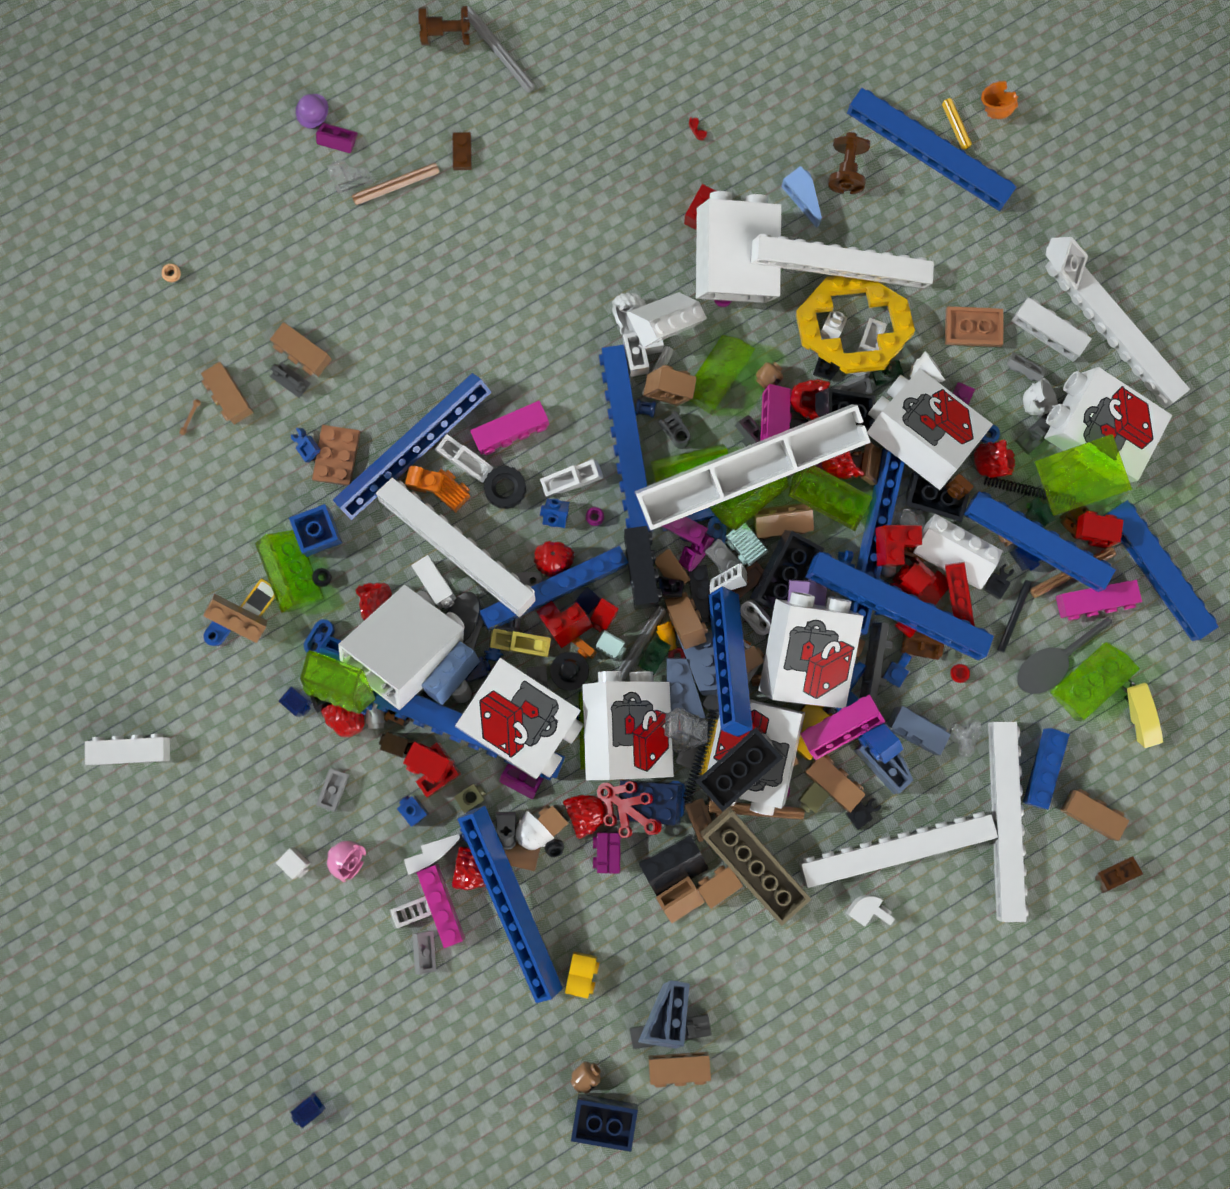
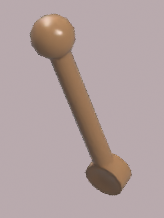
[179,399,200,435]

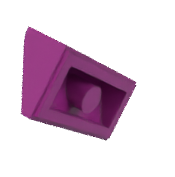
[316,123,358,153]
[499,764,544,799]

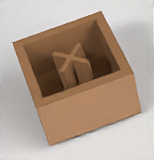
[643,365,697,406]

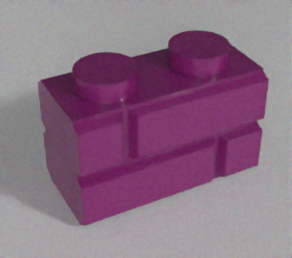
[593,832,621,874]

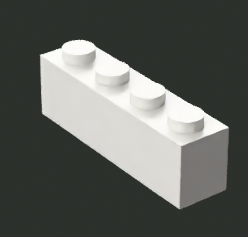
[1011,297,1092,362]
[85,734,170,765]

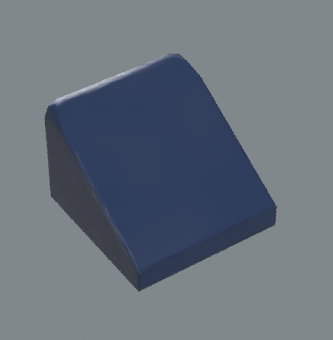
[575,587,601,615]

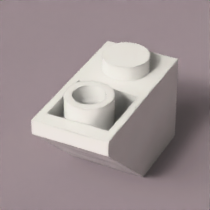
[820,311,848,340]

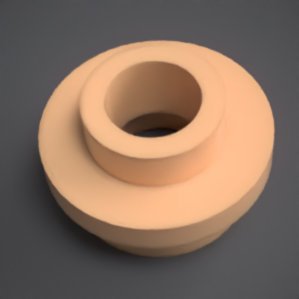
[162,264,181,282]

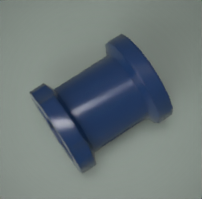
[635,399,656,418]

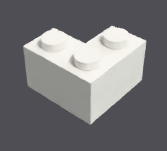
[623,332,664,377]

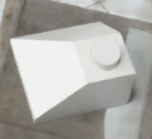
[1046,237,1088,290]

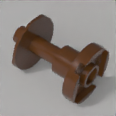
[418,6,470,46]
[828,132,870,194]

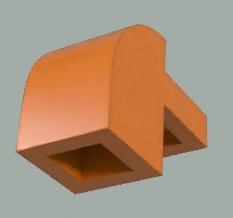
[404,466,444,493]

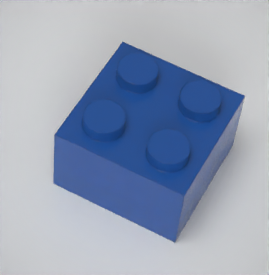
[289,504,343,557]

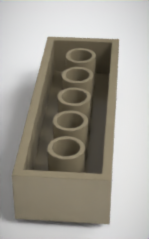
[700,806,812,926]

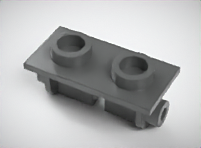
[270,362,311,398]

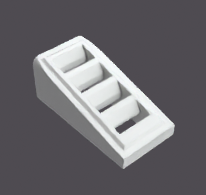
[710,563,747,594]
[389,896,432,929]

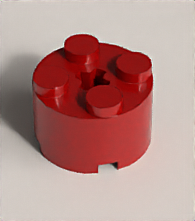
[890,557,936,598]

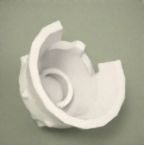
[909,350,945,383]
[1023,378,1058,418]
[515,811,554,850]

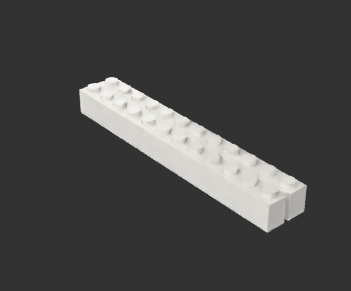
[635,404,870,530]

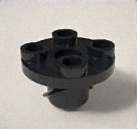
[550,652,589,691]

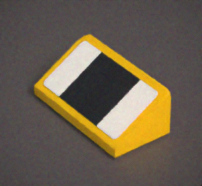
[240,578,280,617]

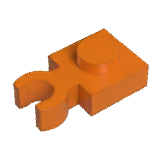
[571,637,597,659]

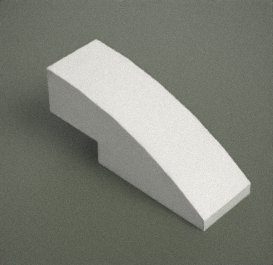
[850,318,887,376]
[434,434,494,483]
[540,459,604,497]
[404,833,462,875]

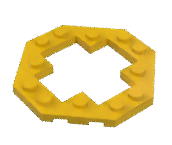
[796,276,915,374]

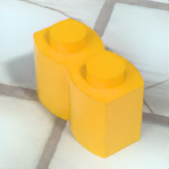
[565,951,600,999]

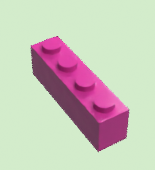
[760,384,792,441]
[470,400,549,455]
[1056,579,1142,621]
[800,695,886,760]
[416,864,465,948]

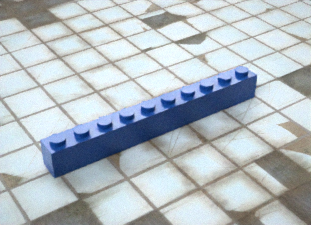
[847,88,1017,211]
[599,344,654,531]
[333,373,492,520]
[849,448,904,636]
[806,552,994,660]
[374,694,565,781]
[457,806,563,1003]

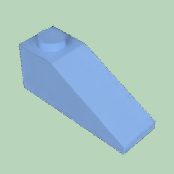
[781,166,822,228]

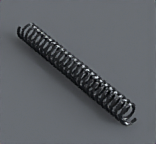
[984,476,1076,506]
[683,709,719,803]

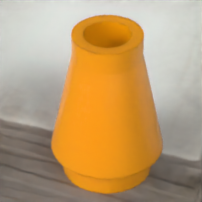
[656,621,677,651]

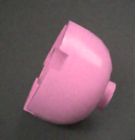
[327,841,366,882]

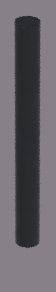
[997,580,1032,653]

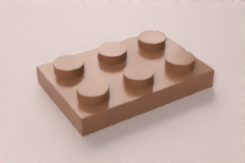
[945,306,1003,347]
[312,425,361,486]

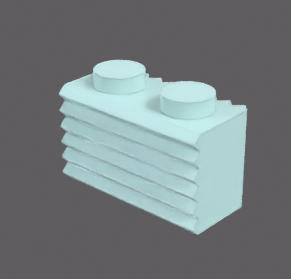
[725,522,768,567]
[596,630,626,661]

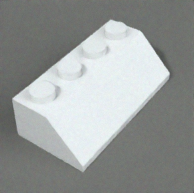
[627,292,707,348]
[913,514,1003,590]

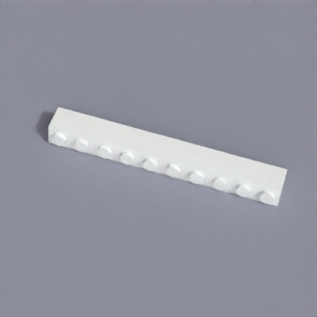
[751,234,934,288]
[1045,261,1190,408]
[376,478,536,617]
[988,722,1029,922]
[799,811,998,888]

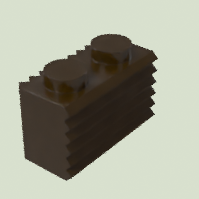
[379,732,414,758]

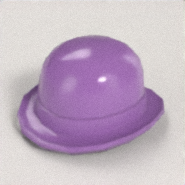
[295,94,329,128]

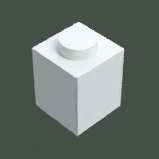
[276,847,311,879]

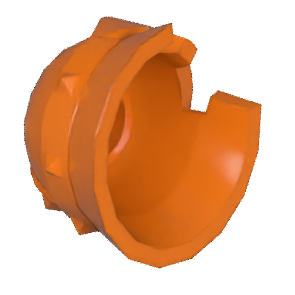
[981,81,1019,119]

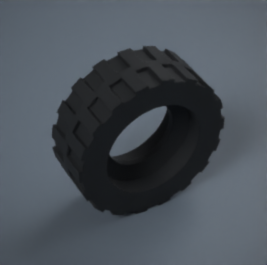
[484,465,526,509]

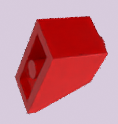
[590,598,619,632]

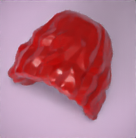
[790,379,830,420]
[974,439,1016,478]
[822,448,864,479]
[533,541,575,578]
[355,582,392,621]
[321,693,365,738]
[563,795,606,839]
[452,847,486,891]

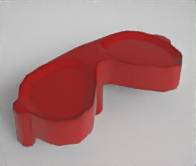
[689,117,707,141]

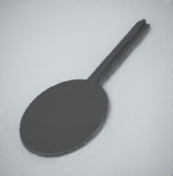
[423,592,481,699]
[1017,617,1113,694]

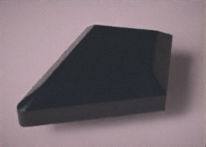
[813,357,840,381]
[658,576,684,598]

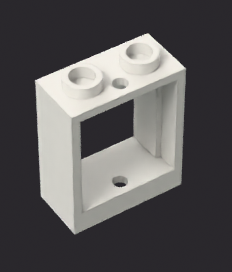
[411,555,456,609]

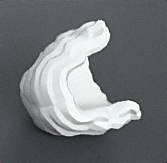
[612,293,647,335]

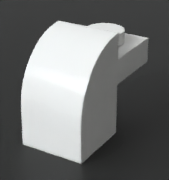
[846,895,895,926]

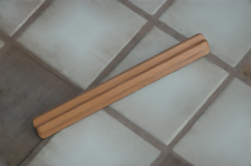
[352,163,439,205]
[1030,547,1116,598]
[708,801,805,820]

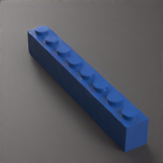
[964,491,1116,592]
[1103,500,1219,641]
[480,546,628,632]
[709,586,753,737]

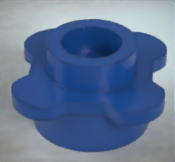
[484,648,504,661]

